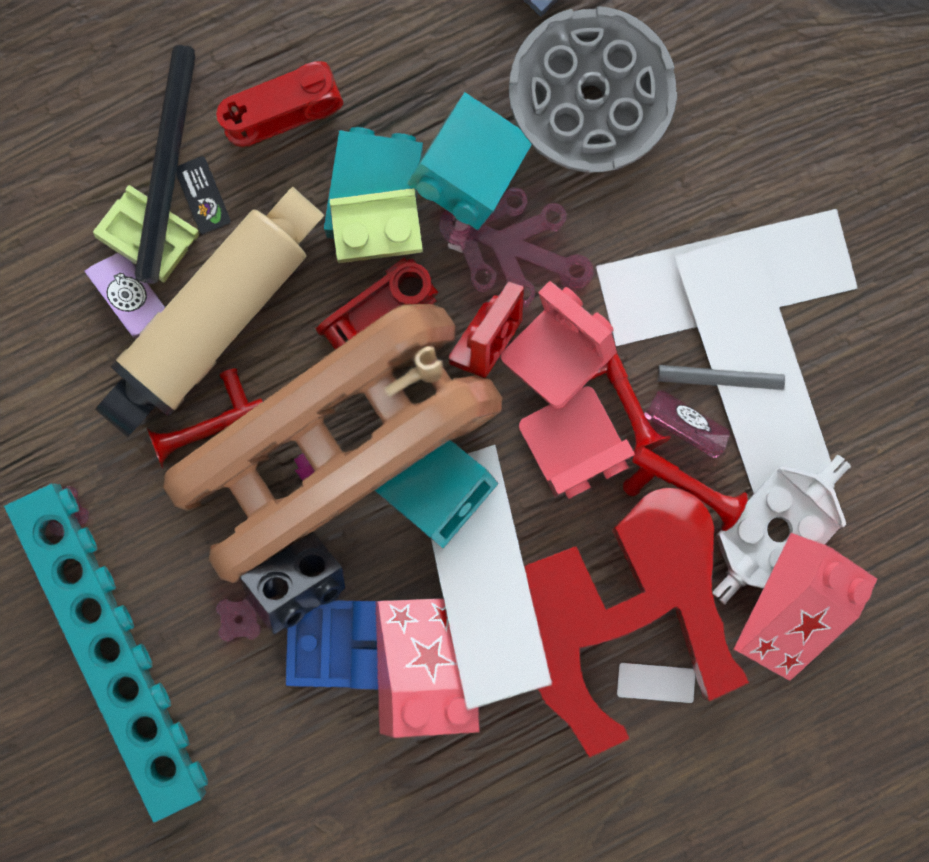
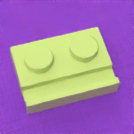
[93,185,199,283]
[329,188,423,263]

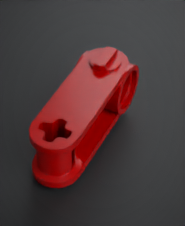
[216,61,343,147]
[316,257,439,350]

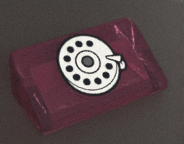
[644,390,730,458]

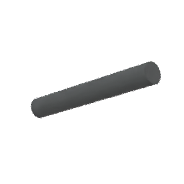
[657,365,785,390]

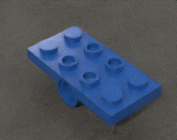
[286,600,378,689]

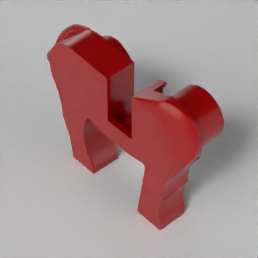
[524,488,749,757]

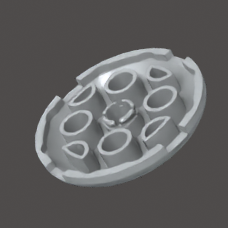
[509,6,677,172]

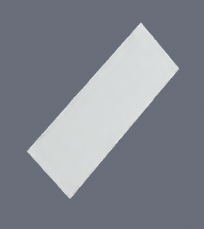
[596,209,857,346]
[674,231,831,494]
[431,445,551,710]

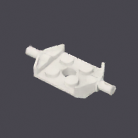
[712,455,851,605]

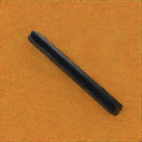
[135,45,195,284]

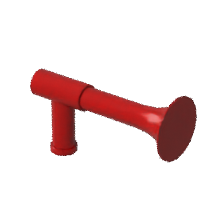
[590,353,671,457]
[147,368,263,469]
[623,446,748,531]

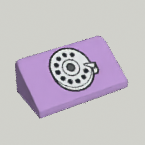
[85,253,165,340]

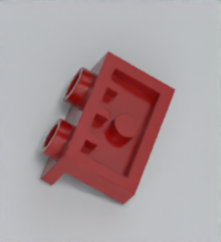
[449,281,524,379]

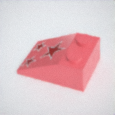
[733,533,878,681]
[376,599,479,738]

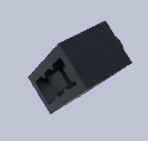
[240,532,346,634]

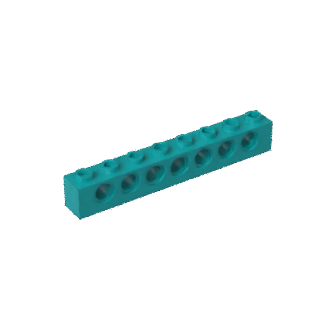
[4,483,208,823]

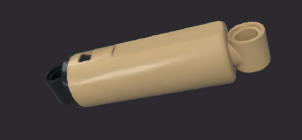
[95,187,324,438]

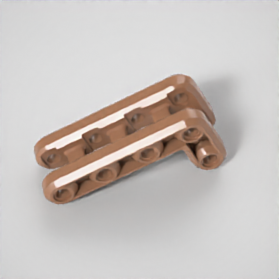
[163,304,503,583]

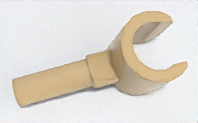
[384,347,443,397]

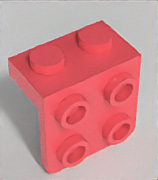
[501,281,617,408]
[519,386,635,499]

